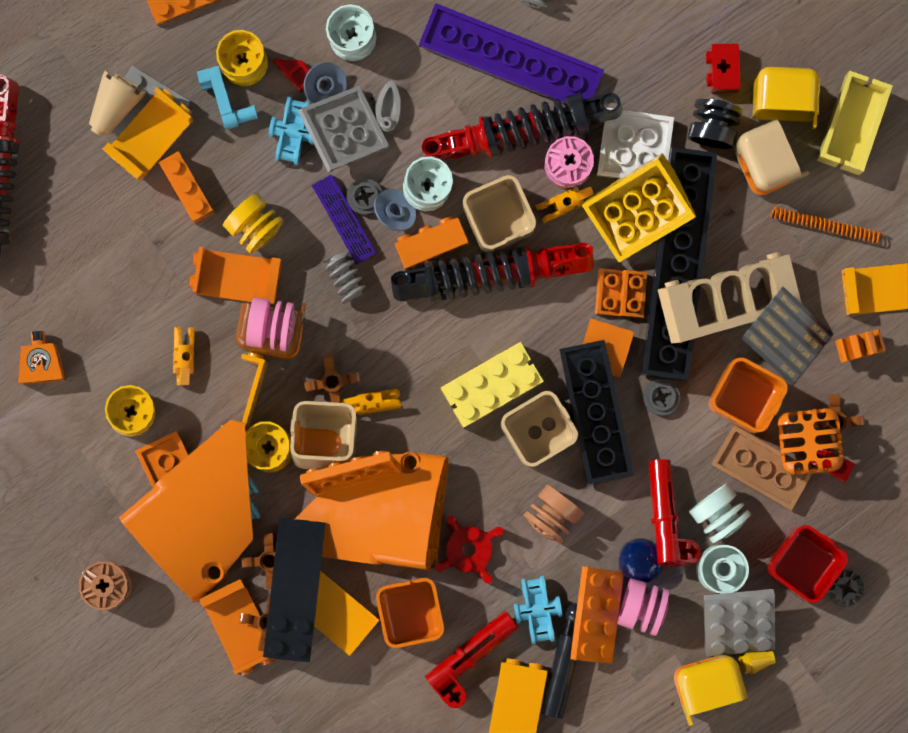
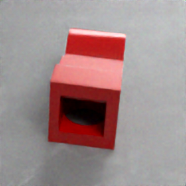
[809,449,855,483]

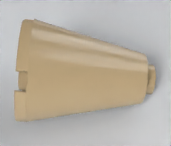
[89,70,146,136]

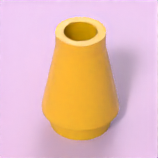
[739,650,775,675]

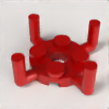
[435,515,503,584]

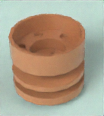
[523,484,585,544]
[79,561,132,610]

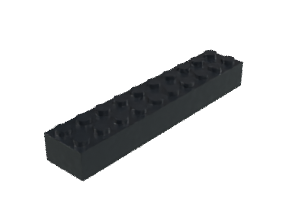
[641,147,718,382]

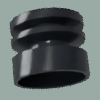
[687,99,743,149]

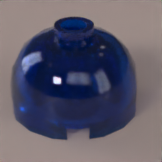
[618,538,663,583]

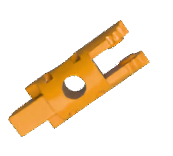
[535,186,594,224]
[173,326,195,386]
[342,389,402,415]

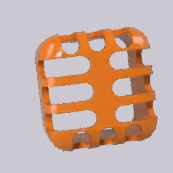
[778,408,844,475]

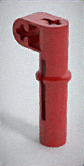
[648,459,701,567]
[424,610,519,708]

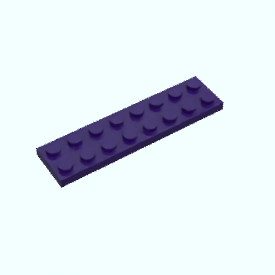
[419,3,604,104]

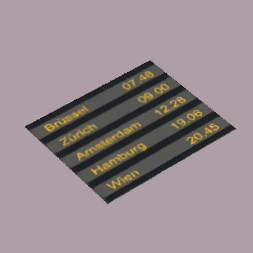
[742,287,833,385]

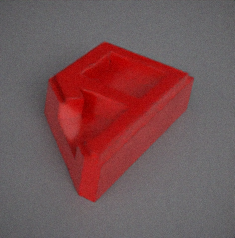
[272,58,310,93]

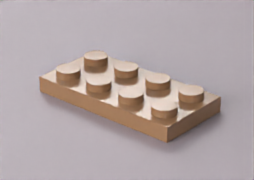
[711,425,812,511]

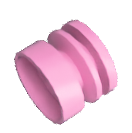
[544,136,594,189]
[246,297,295,352]
[617,579,669,636]

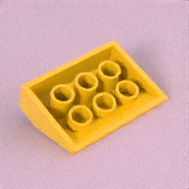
[582,153,696,262]

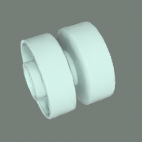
[696,545,749,594]

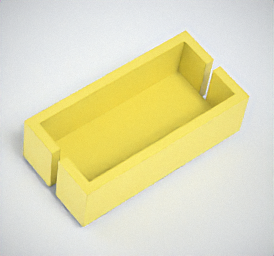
[816,71,893,175]
[441,342,544,429]

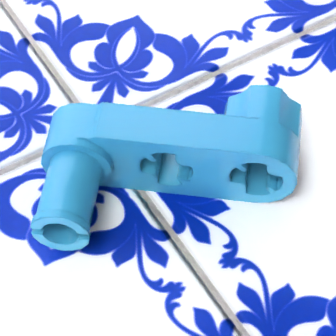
[197,65,258,130]

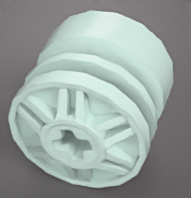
[326,4,377,61]
[403,156,453,212]
[689,483,751,543]

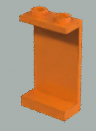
[189,247,282,306]
[199,579,275,676]

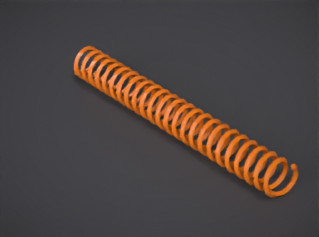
[770,206,884,244]

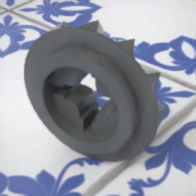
[347,178,382,215]
[643,379,680,415]
[827,570,864,607]

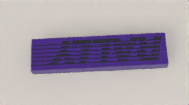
[312,174,376,265]

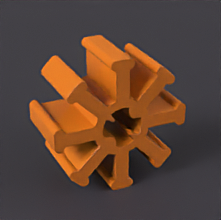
[835,329,886,363]

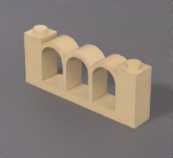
[658,252,802,343]

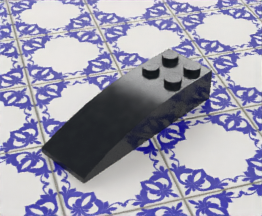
[559,340,634,486]
[263,517,325,663]

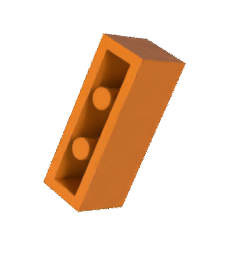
[158,151,215,225]
[394,216,468,271]

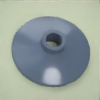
[304,62,347,104]
[374,189,416,231]

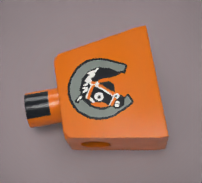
[18,331,66,385]

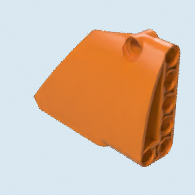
[119,420,254,603]
[276,452,449,570]

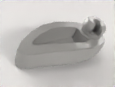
[375,81,402,132]

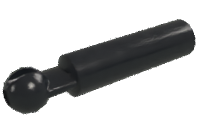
[541,603,577,719]

